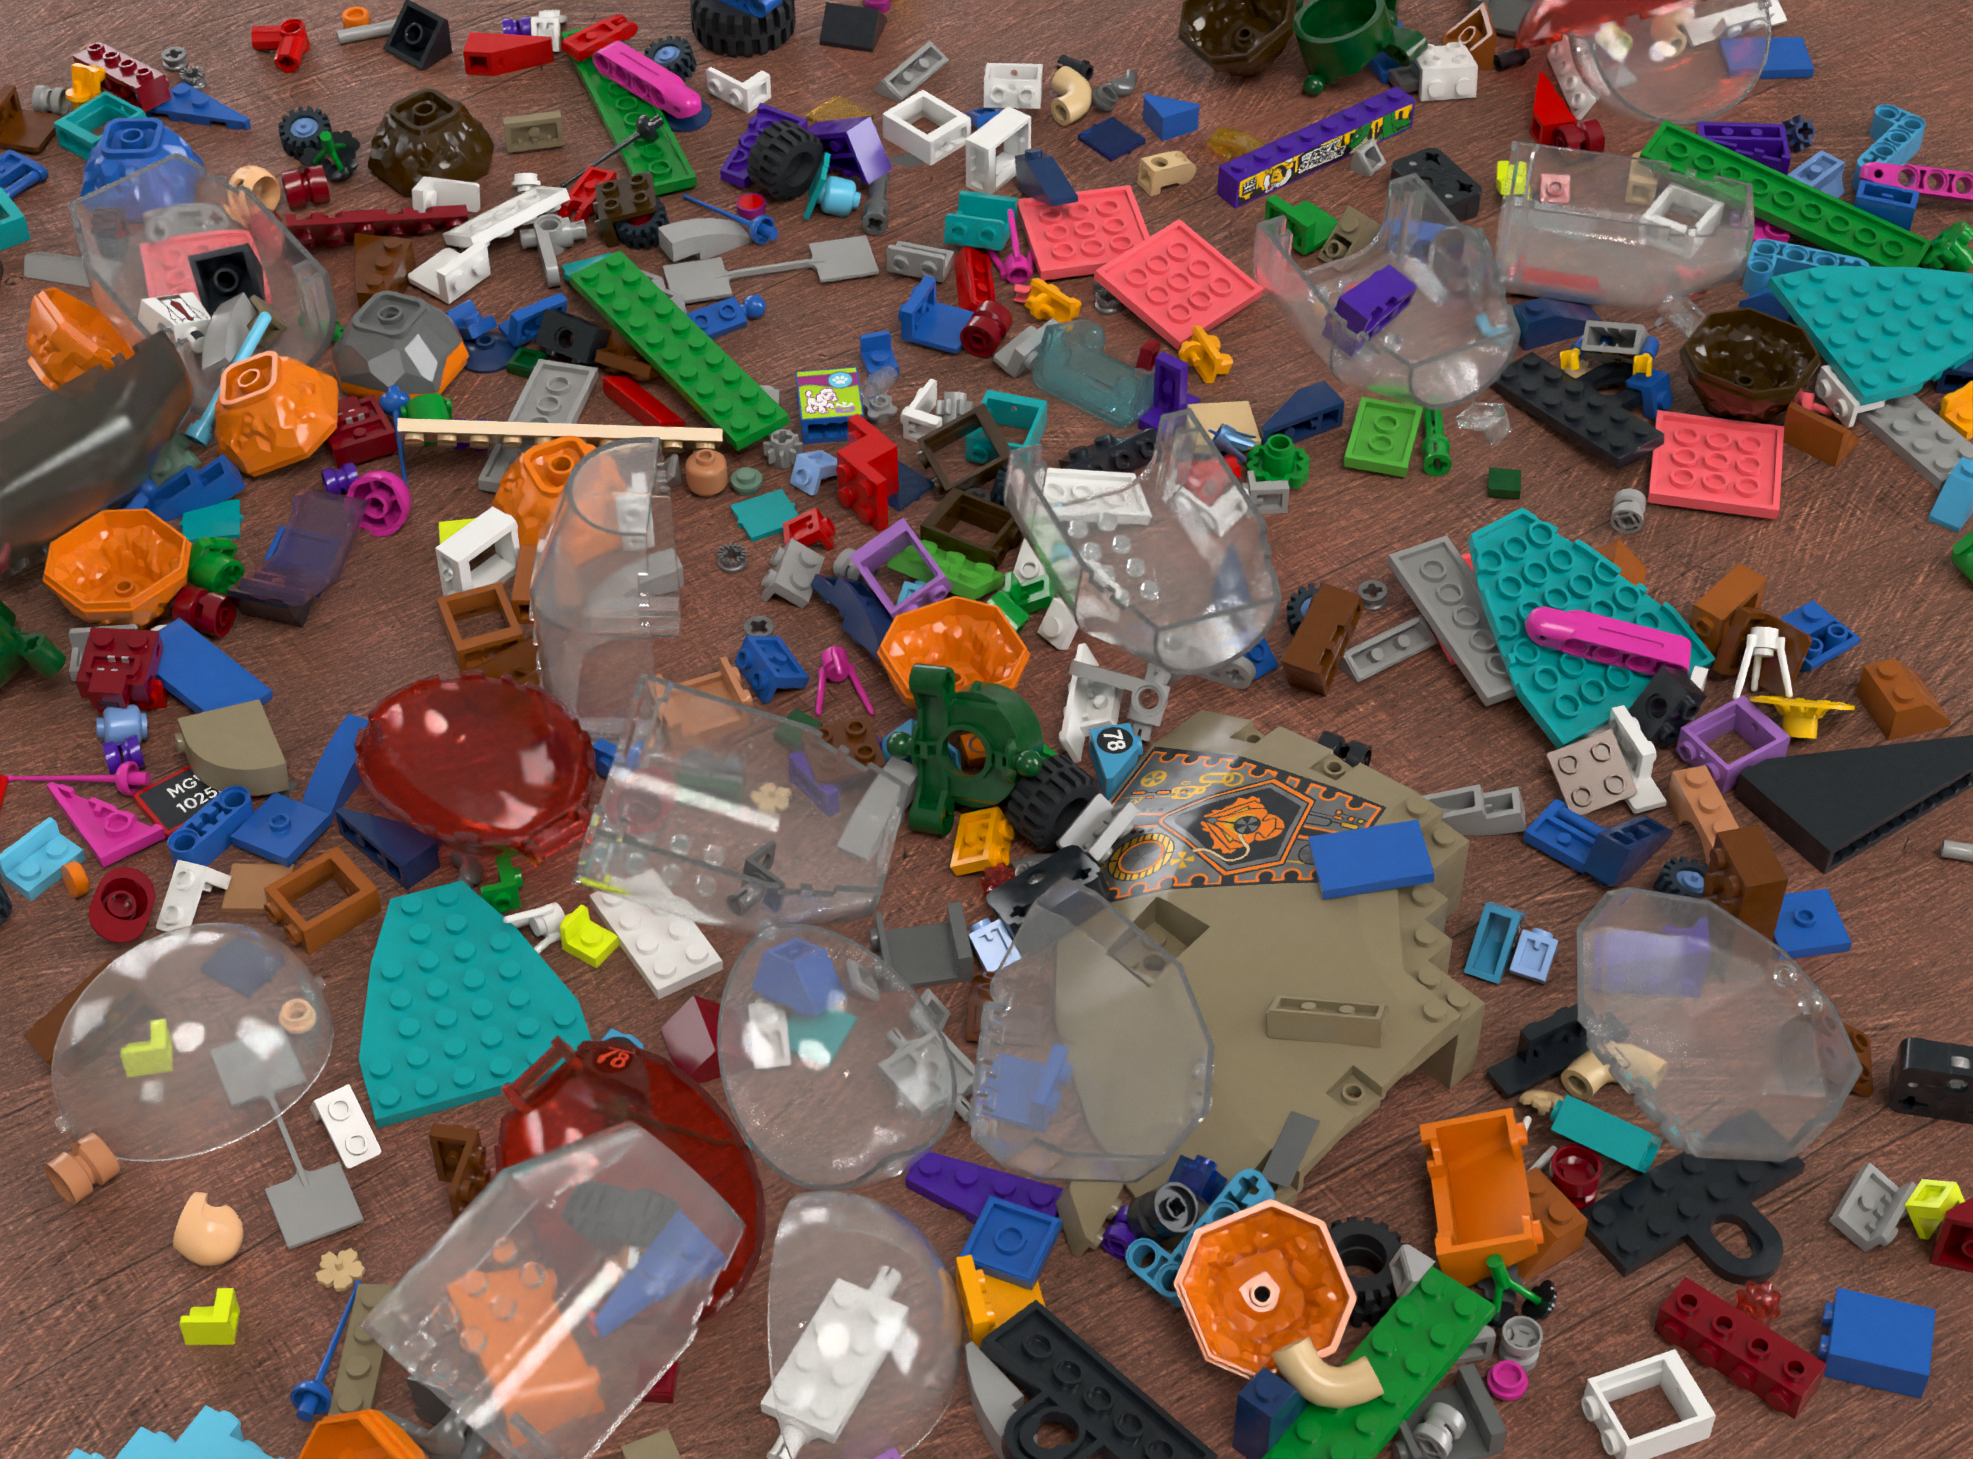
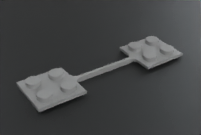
[663,235,879,304]
[209,1025,364,1250]

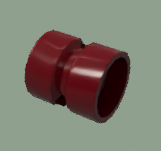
[1551,119,1605,164]
[281,164,330,210]
[960,301,1013,358]
[173,585,237,638]
[1548,1144,1602,1211]

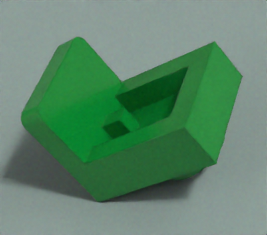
[1002,571,1056,613]
[480,853,524,913]

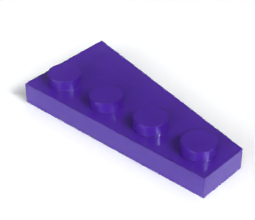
[720,103,808,189]
[906,1149,1063,1224]

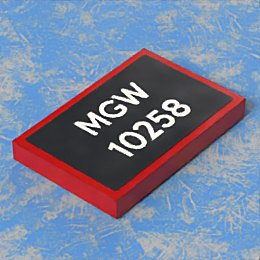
[132,766,260,841]

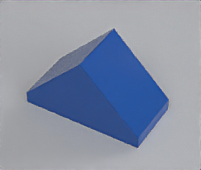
[1143,94,1200,141]

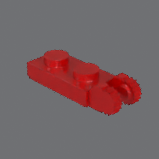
[561,14,638,62]
[558,166,617,224]

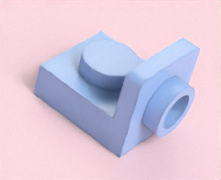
[790,450,837,495]
[968,918,1021,972]
[1509,928,1558,984]

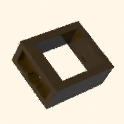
[916,403,1018,495]
[920,487,1023,568]

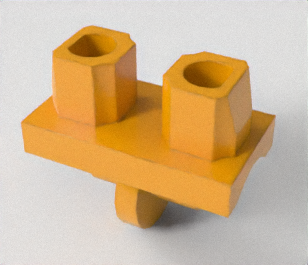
[65,63,106,110]
[1024,278,1081,330]
[1178,325,1233,384]

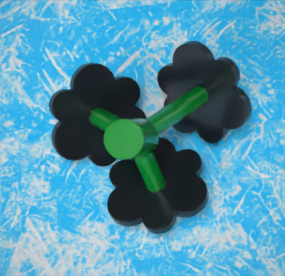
[300,130,360,181]
[1477,1254,1557,1327]

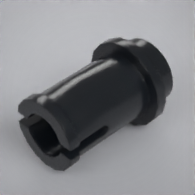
[1493,43,1530,72]
[1056,54,1094,81]

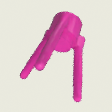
[986,209,1034,284]
[815,646,875,716]

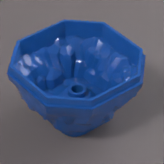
[80,118,205,223]

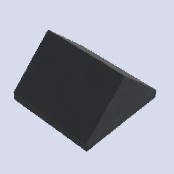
[383,0,453,71]
[820,2,887,53]
[188,243,265,315]
[227,567,319,628]

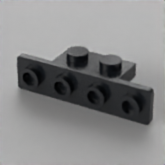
[1058,428,1163,473]
[1486,1001,1628,1099]

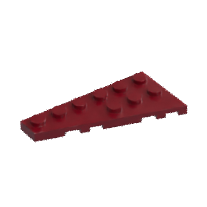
[285,204,469,252]

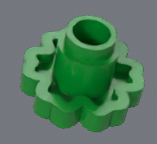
[1921,220,1973,273]
[1246,434,1310,489]

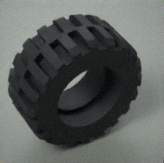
[690,0,796,57]

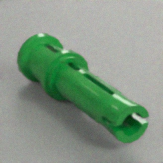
[1422,398,1452,476]

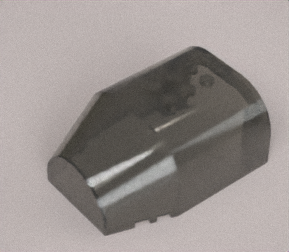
[0,329,193,581]

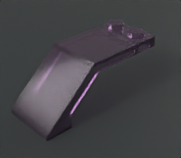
[239,487,367,606]

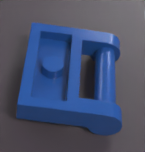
[0,149,49,200]
[1523,799,1610,874]

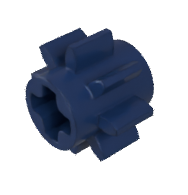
[1782,115,1817,152]

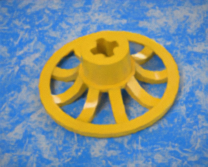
[1749,696,1855,739]

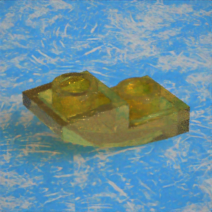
[1206,127,1268,160]

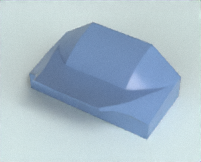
[1787,150,1845,198]

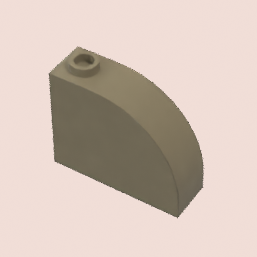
[174,699,290,796]

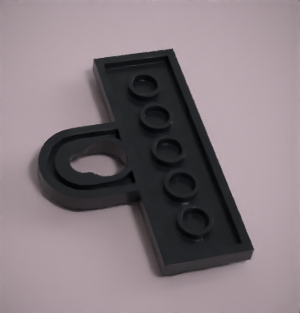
[1486,352,1665,469]
[1580,1112,1805,1285]
[979,1300,1218,1459]

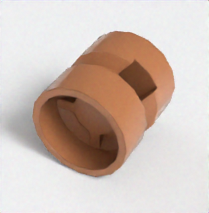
[44,1132,120,1205]

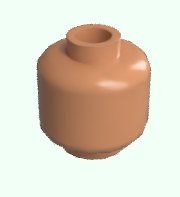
[685,449,728,497]

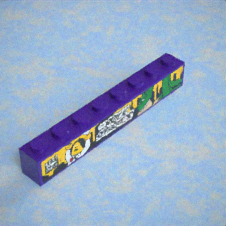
[1217,86,1415,209]

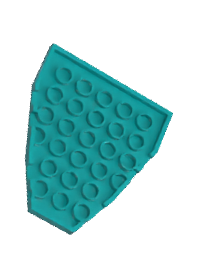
[1767,265,1973,406]
[1467,508,1716,749]
[359,880,594,1128]

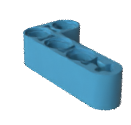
[1852,104,1926,191]
[1742,239,1869,295]
[1126,1169,1275,1307]

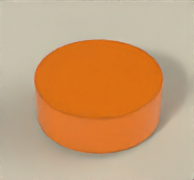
[342,6,370,29]
[61,860,90,898]

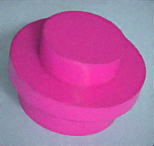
[1486,1360,1528,1401]

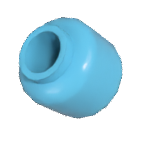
[816,176,861,217]

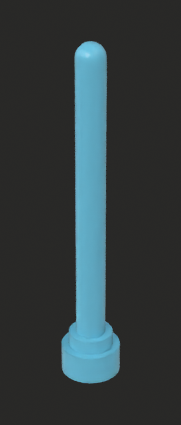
[184,312,271,447]

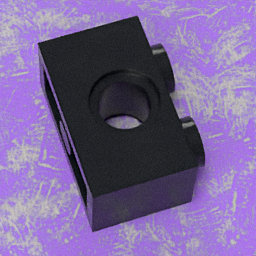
[535,308,612,366]
[1628,666,1707,749]

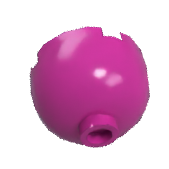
[344,470,412,537]

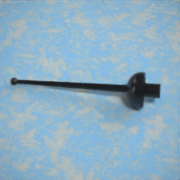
[560,114,664,188]

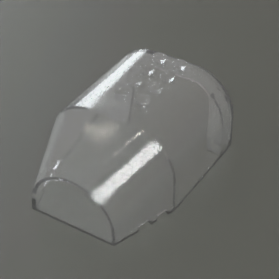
[1489,141,1755,312]
[68,152,337,415]
[1252,172,1521,410]
[1004,408,1282,675]
[529,437,682,759]
[572,672,909,938]
[358,1120,746,1459]

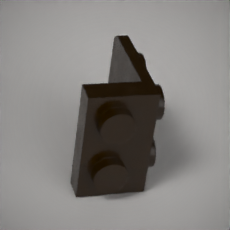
[593,173,658,248]

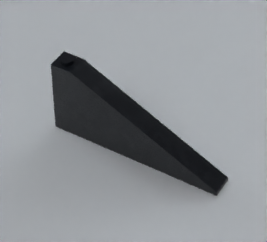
[1735,735,1973,875]

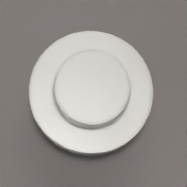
[511,173,541,193]

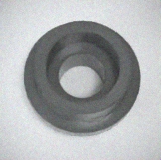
[1092,84,1118,111]

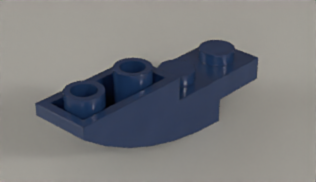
[811,574,893,662]

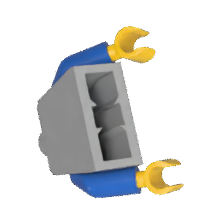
[1560,320,1659,377]

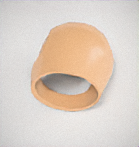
[228,165,281,218]
[173,1192,244,1266]

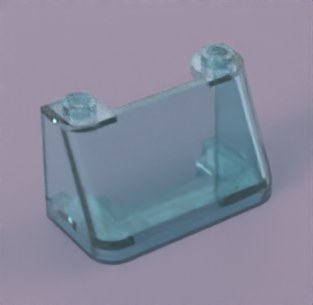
[1032,318,1155,427]

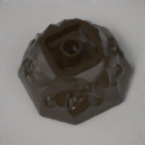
[1178,0,1297,78]
[368,88,494,198]
[1679,307,1821,424]

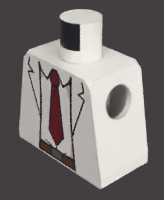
[136,292,211,353]

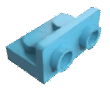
[0,817,86,901]

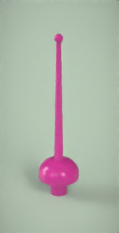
[7,761,151,796]

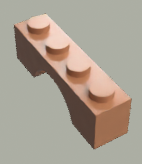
[1666,765,1739,865]

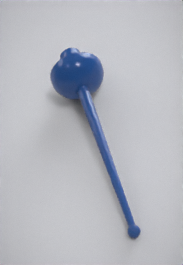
[683,194,778,245]
[379,385,410,487]
[290,1280,362,1421]

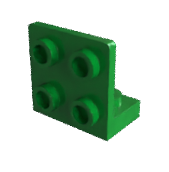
[1264,195,1338,255]

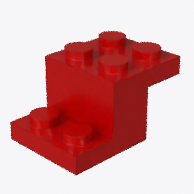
[836,413,899,533]

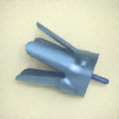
[1208,423,1257,465]

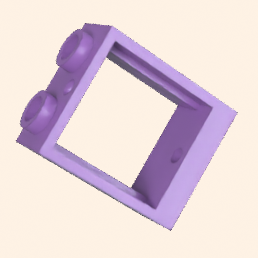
[849,518,953,619]
[1676,695,1790,794]

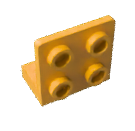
[956,1255,1046,1348]

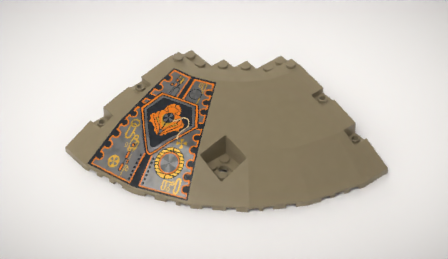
[1054,710,1486,1252]

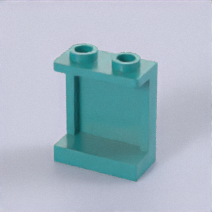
[944,190,1019,251]

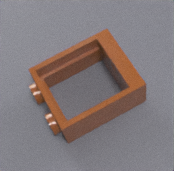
[1689,563,1768,668]
[436,582,524,675]
[264,846,382,955]

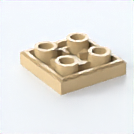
[1186,401,1261,454]

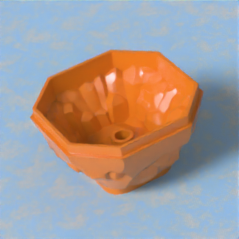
[26,287,156,407]
[215,351,339,477]
[491,435,628,564]
[42,509,192,630]
[877,596,1030,710]
[1173,1199,1357,1380]

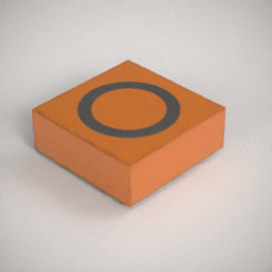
[960,733,986,768]

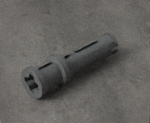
[862,172,890,236]

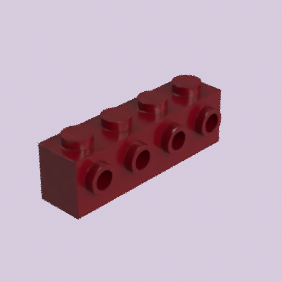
[73,42,171,112]
[1654,1277,1827,1419]

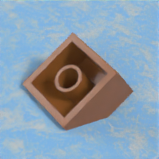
[1856,658,1951,741]
[1516,1166,1588,1283]

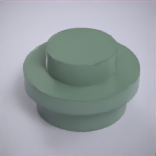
[730,467,763,496]

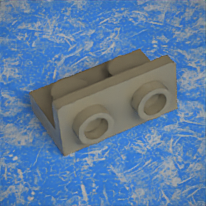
[503,111,564,153]

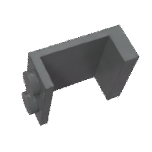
[869,902,973,992]
[1392,1363,1507,1459]

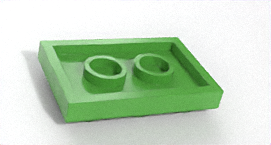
[1343,397,1423,477]
[887,540,1005,600]

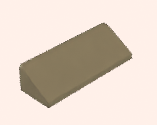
[1267,995,1389,1047]

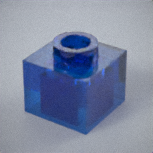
[1167,1155,1227,1206]

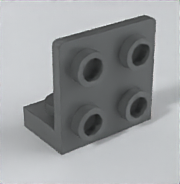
[1469,0,1533,37]

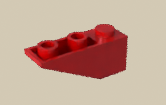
[463,32,554,76]
[1529,72,1577,149]

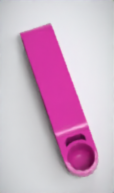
[593,41,702,118]
[1859,162,1973,204]
[1525,606,1691,676]

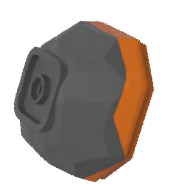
[332,290,469,402]

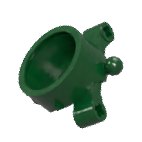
[1294,0,1428,96]
[0,600,66,690]
[886,663,1044,836]

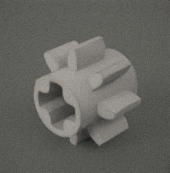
[936,392,974,425]
[763,429,803,469]

